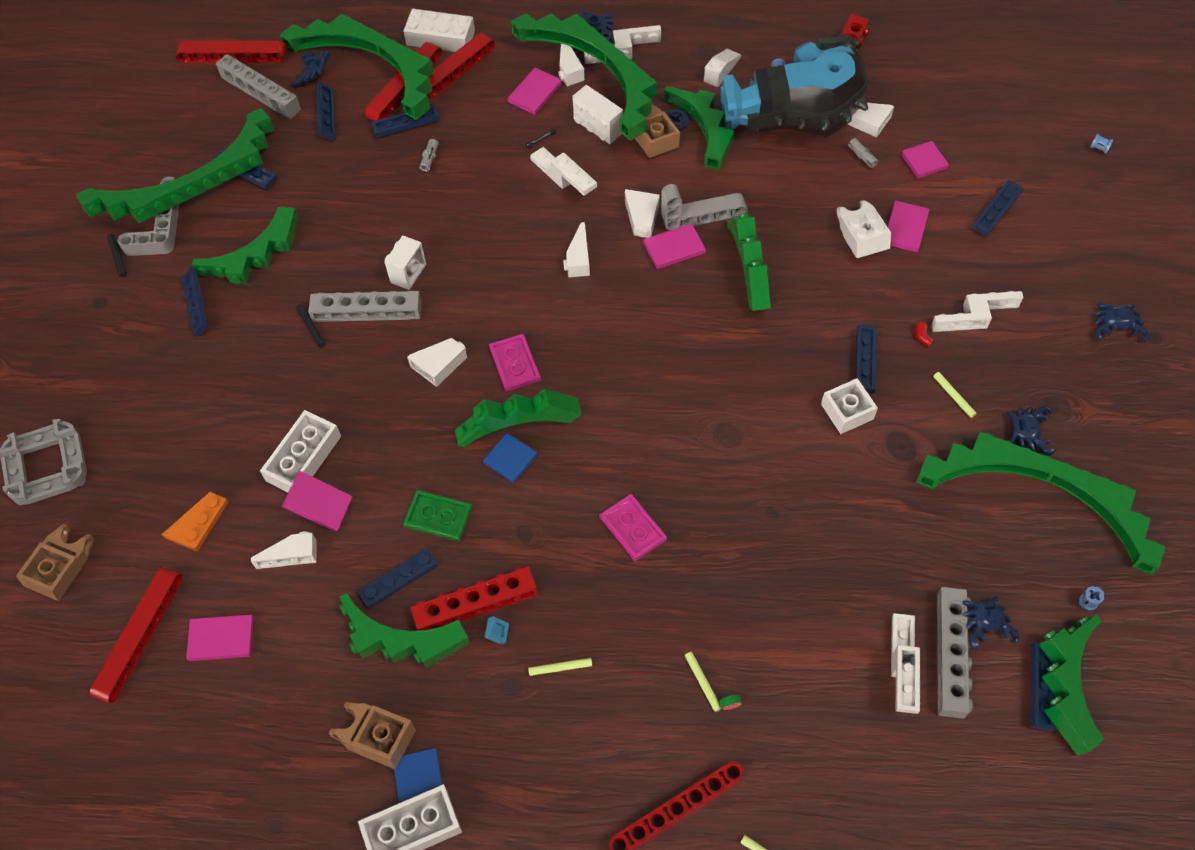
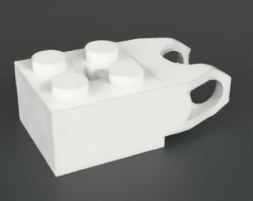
[837,200,891,258]

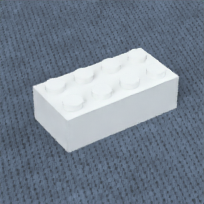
[404,9,475,52]
[260,410,341,492]
[358,784,462,850]

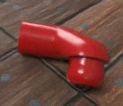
[915,322,935,347]

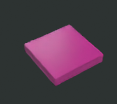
[901,141,949,179]

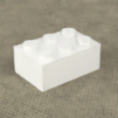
[573,85,623,144]

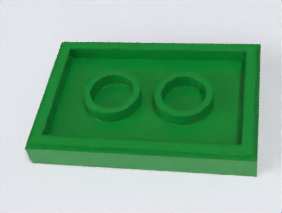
[403,490,473,542]

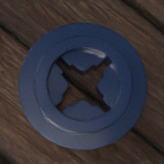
[665,109,689,131]

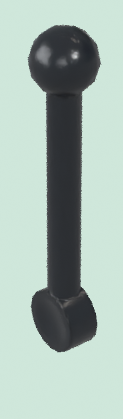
[526,128,557,148]

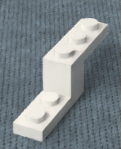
[584,25,661,64]
[530,147,597,196]
[931,291,1023,332]
[891,613,920,714]

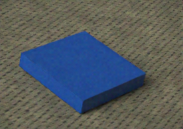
[483,433,538,484]
[394,748,442,803]

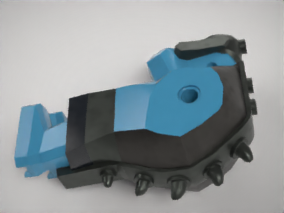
[720,34,869,136]

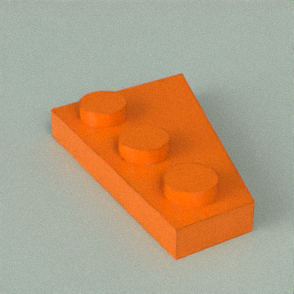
[161,492,228,552]

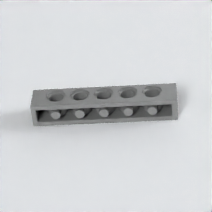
[216,54,301,119]
[308,290,421,322]
[937,587,973,719]

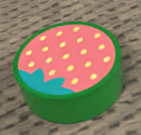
[720,694,743,710]

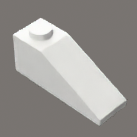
[558,44,585,86]
[704,49,741,87]
[563,222,590,277]
[251,531,317,569]

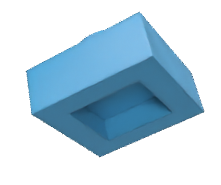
[485,617,509,644]

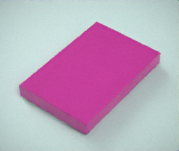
[508,68,562,115]
[888,201,929,253]
[643,224,706,269]
[489,334,541,392]
[281,470,352,532]
[599,494,667,562]
[186,615,254,661]

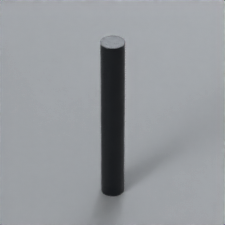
[107,234,126,277]
[296,304,325,348]

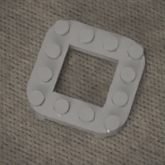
[0,419,87,505]

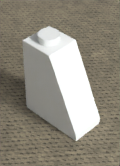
[848,103,894,138]
[625,189,660,238]
[407,338,467,387]

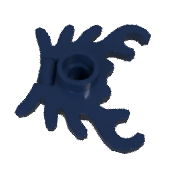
[579,9,614,42]
[290,50,330,87]
[1095,303,1149,341]
[1006,406,1056,456]
[963,596,1019,650]

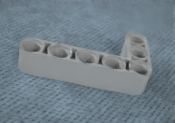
[118,176,179,256]
[661,184,748,230]

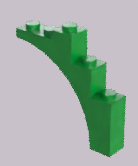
[664,86,734,171]
[192,207,299,284]
[727,213,771,311]
[455,389,582,448]
[339,593,470,668]
[1039,614,1104,756]

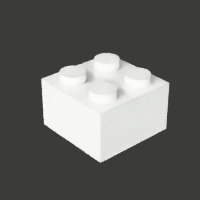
[385,235,426,290]
[821,378,878,434]

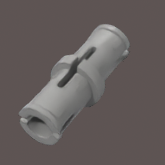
[848,138,879,168]
[419,139,439,172]

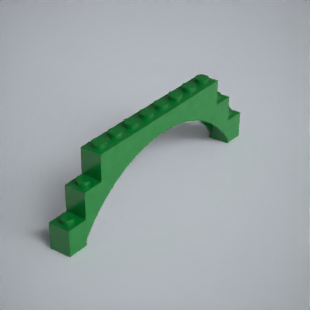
[511,13,657,141]
[280,14,434,120]
[76,108,274,223]
[916,431,1165,575]

